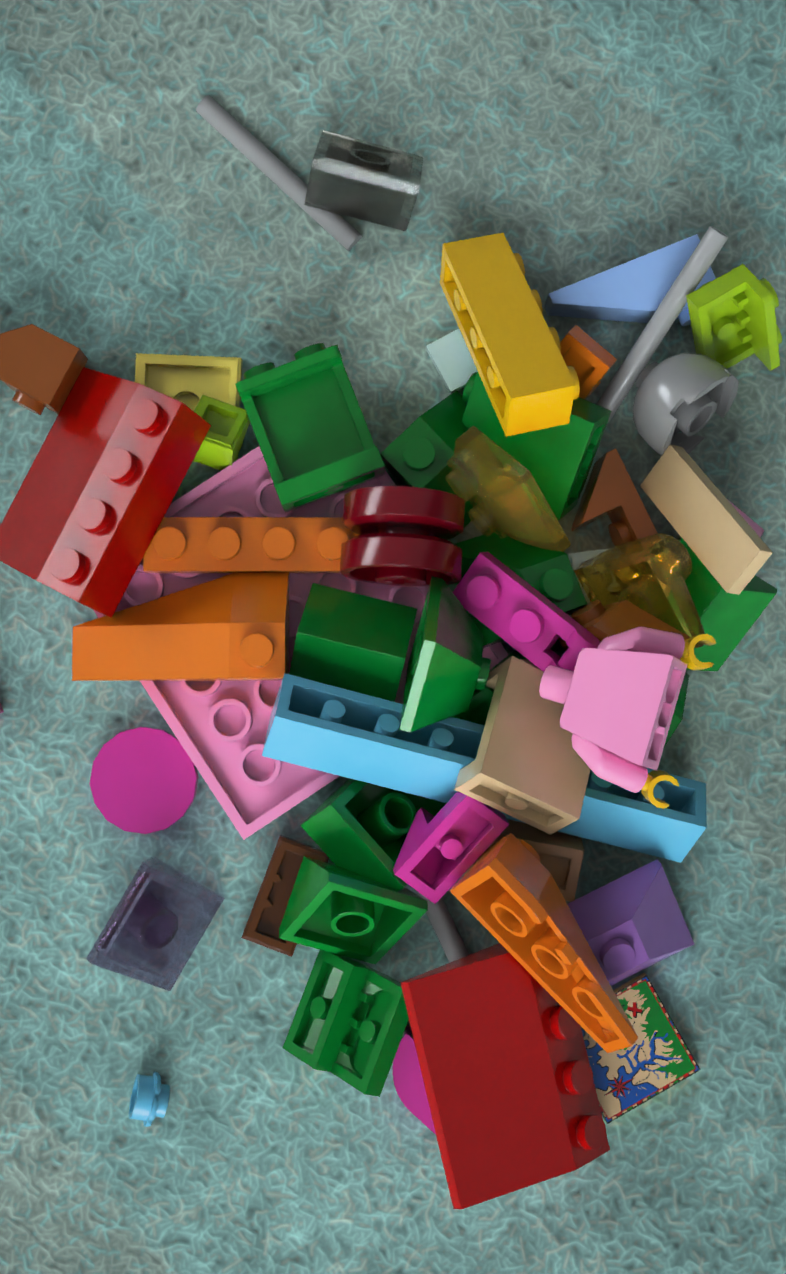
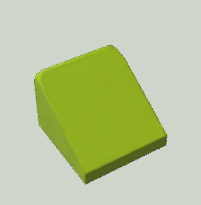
[193,395,250,470]

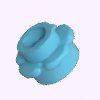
[129,1072,170,1127]

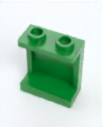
[235,343,385,513]

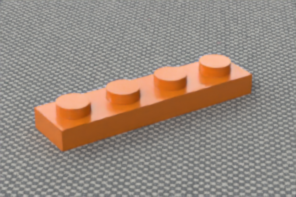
[143,517,358,573]

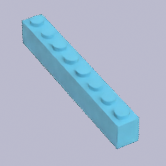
[262,673,707,863]

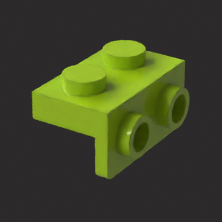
[686,264,782,371]

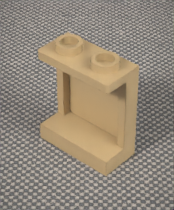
[454,656,591,835]

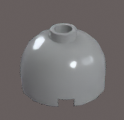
[633,353,739,456]

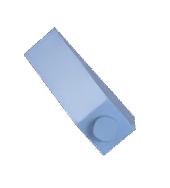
[544,234,716,326]

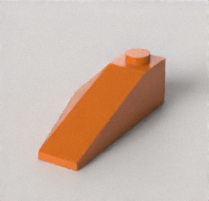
[72,572,289,681]
[449,833,638,1053]

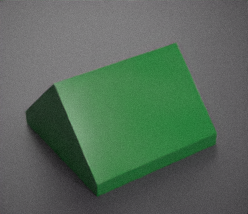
[634,537,777,671]
[289,583,417,702]
[279,856,428,964]

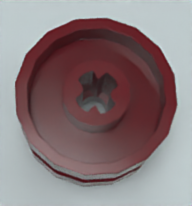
[340,486,465,586]

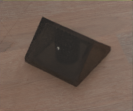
[304,130,423,231]

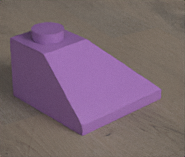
[567,859,694,986]

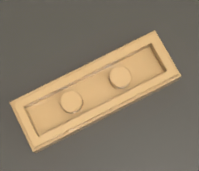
[640,444,773,595]

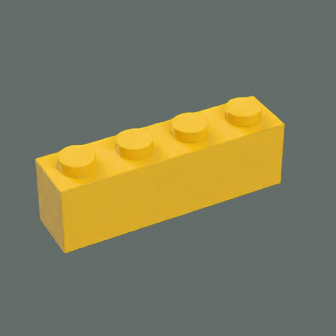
[440,232,580,437]

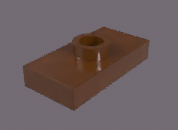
[241,835,329,957]

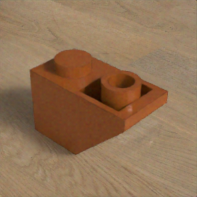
[0,324,88,415]

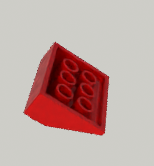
[0,367,211,618]
[401,943,610,1209]

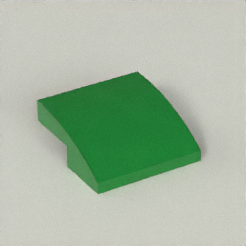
[283,950,409,1097]

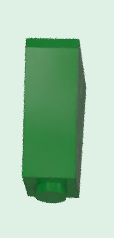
[462,372,611,520]

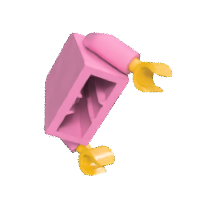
[539,627,716,809]

